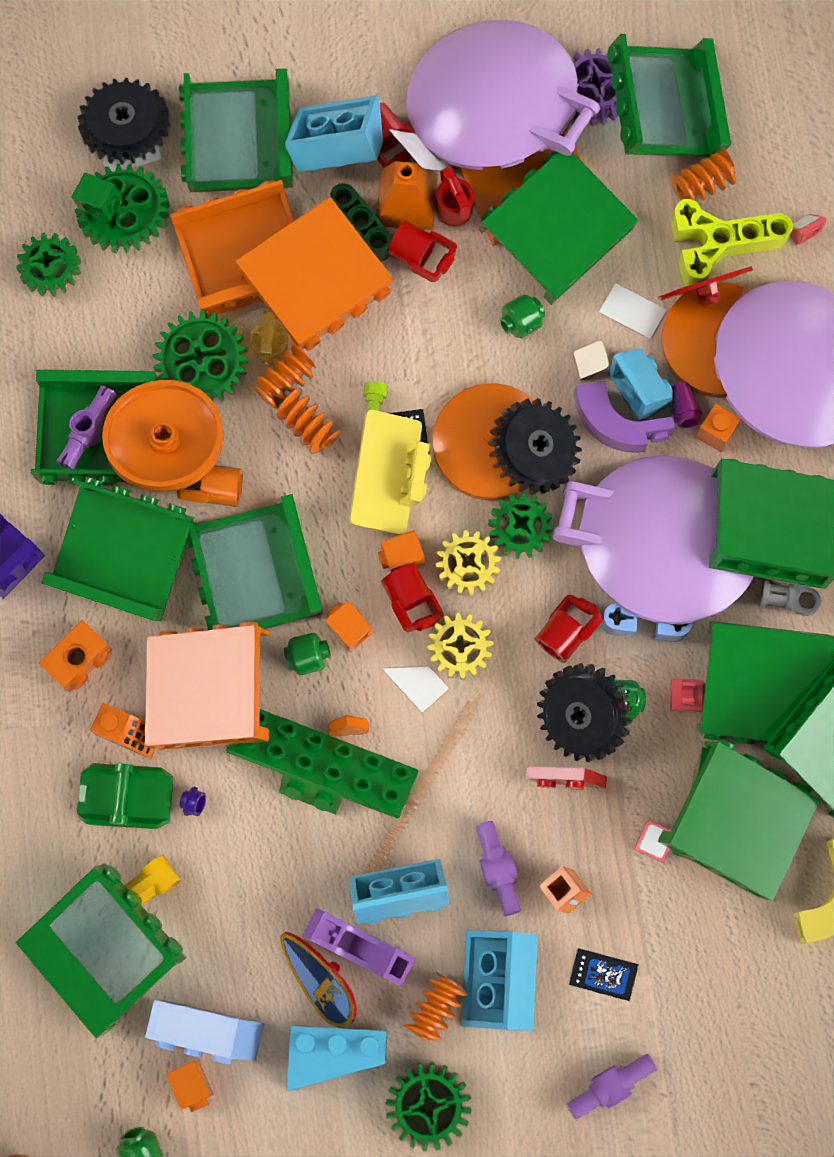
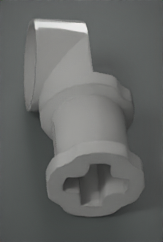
[760,580,821,616]

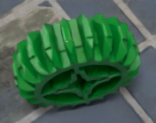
[386,1062,472,1151]

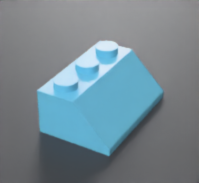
[285,95,383,172]
[349,859,450,924]
[461,931,538,1031]

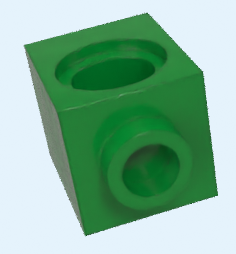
[71,172,123,222]

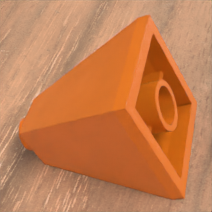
[376,161,438,230]

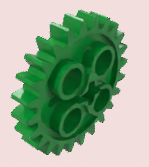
[75,164,170,253]
[152,310,249,402]

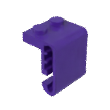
[0,514,45,599]

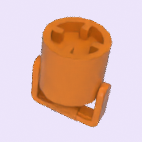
[177,465,243,507]

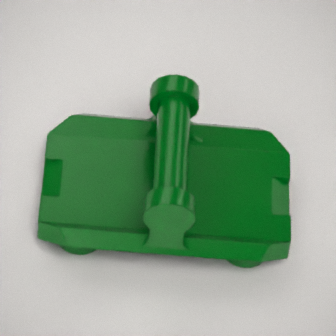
[77,763,173,829]

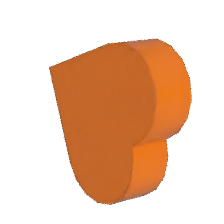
[328,715,369,737]

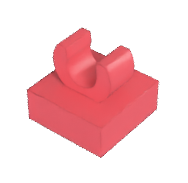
[670,679,703,712]

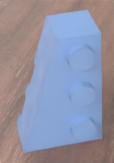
[145,1000,264,1064]

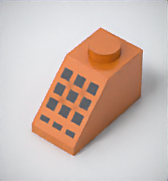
[90,703,155,759]

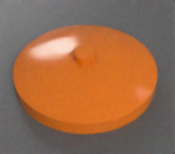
[661,282,751,398]
[102,380,224,492]
[433,383,538,501]

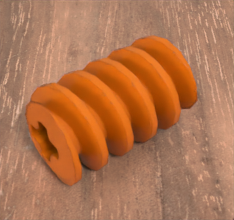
[671,149,736,201]
[251,345,316,410]
[276,388,342,454]
[403,971,467,1043]

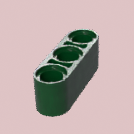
[330,183,391,262]

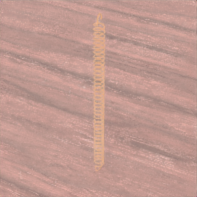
[365,693,481,873]

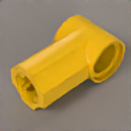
[124,855,181,906]

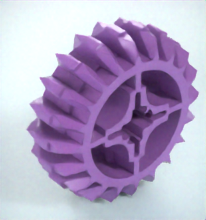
[572,48,635,126]

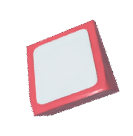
[790,214,826,245]
[634,820,671,862]

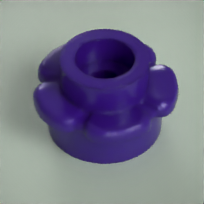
[179,787,206,816]

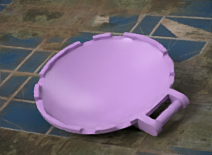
[406,20,600,170]
[714,281,834,449]
[553,456,754,624]

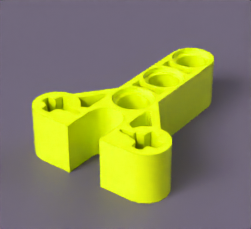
[671,199,793,286]

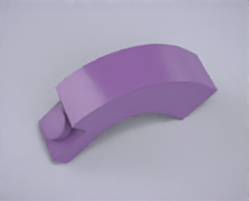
[574,381,675,453]
[302,907,415,987]

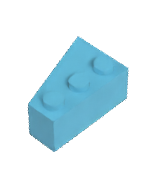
[286,1025,387,1092]

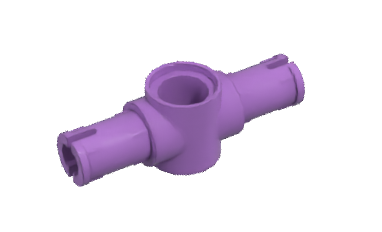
[56,386,117,469]
[476,821,521,916]
[566,1054,657,1120]

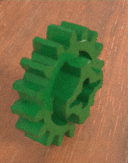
[16,232,81,297]
[488,492,554,559]

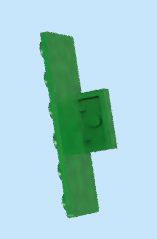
[226,709,418,818]

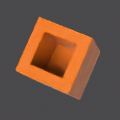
[696,403,741,452]
[377,530,425,573]
[325,601,373,652]
[539,866,592,914]
[166,1059,214,1113]

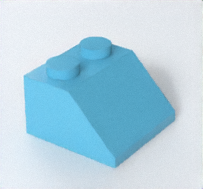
[608,348,673,422]

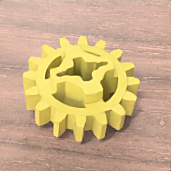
[436,530,501,597]
[427,613,494,680]

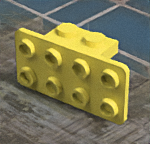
[349,409,431,536]

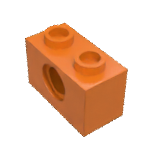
[39,620,113,693]

